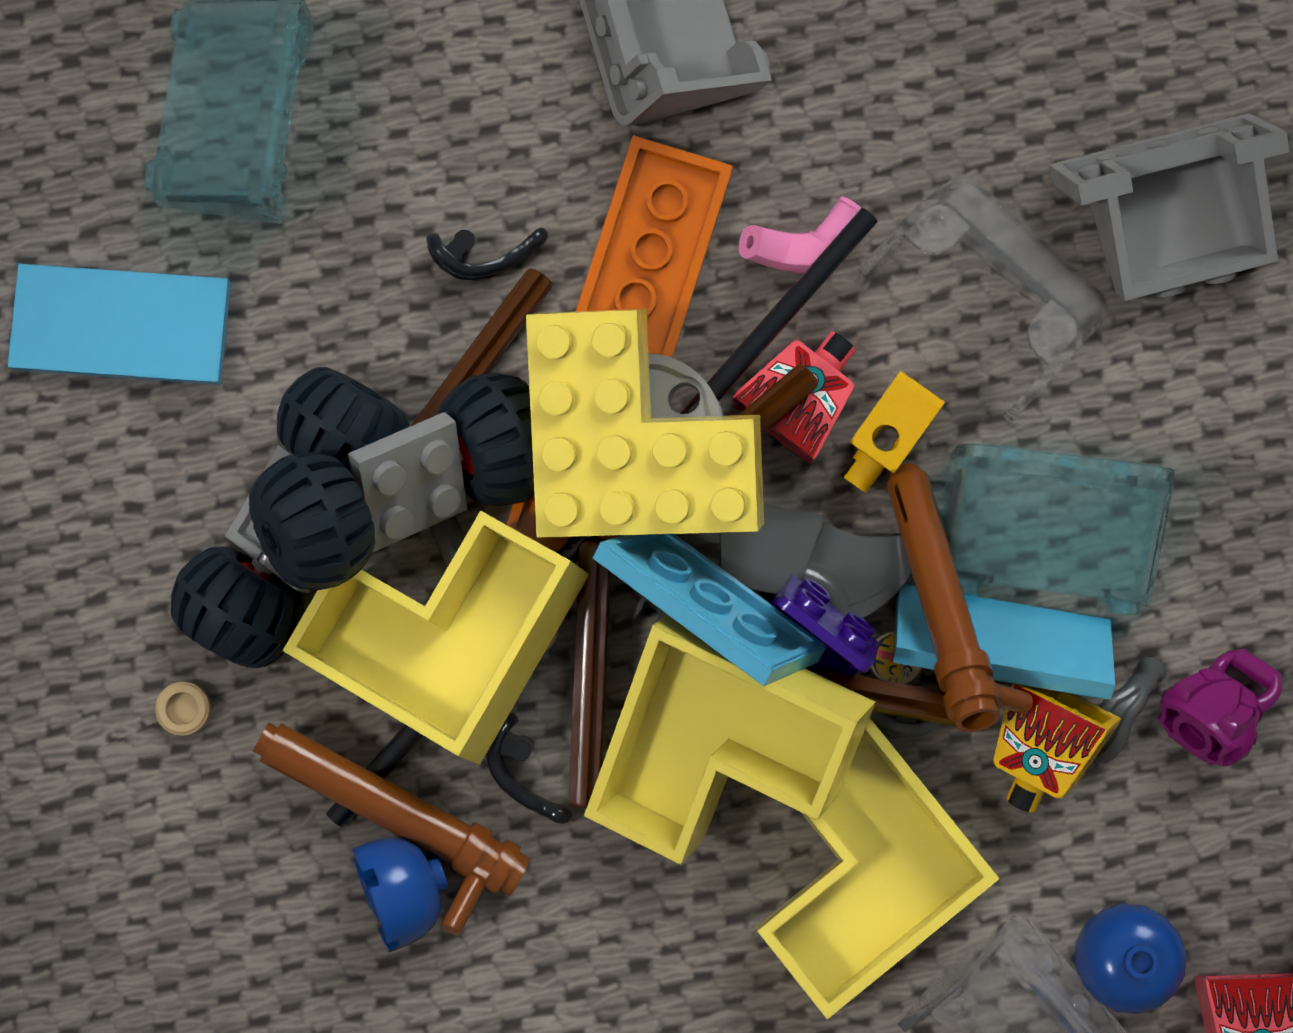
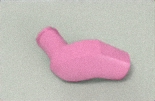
[738,196,861,274]

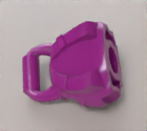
[1158,648,1282,766]

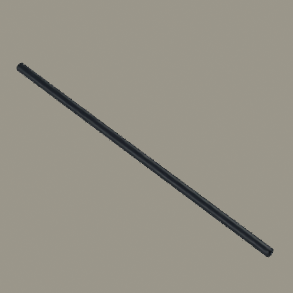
[326,208,878,827]

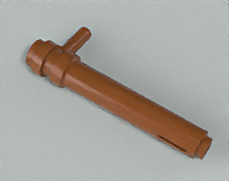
[887,463,1033,732]
[253,723,530,936]

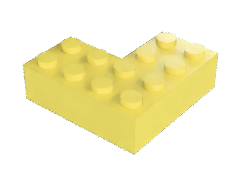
[526,309,764,537]
[282,511,590,765]
[584,614,876,865]
[755,718,999,1019]

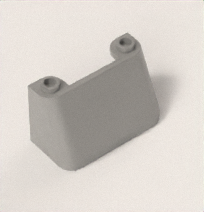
[579,0,772,126]

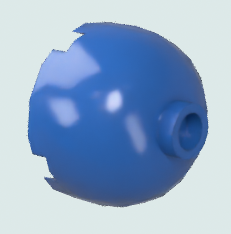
[352,837,448,953]
[1074,903,1186,1014]

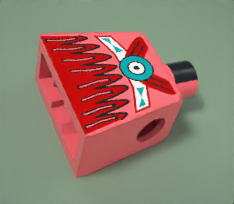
[731,331,856,466]
[1195,973,1293,1033]

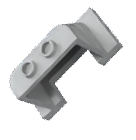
[1049,113,1289,301]

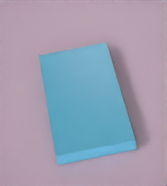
[8,264,231,385]
[593,534,826,686]
[893,584,1115,700]

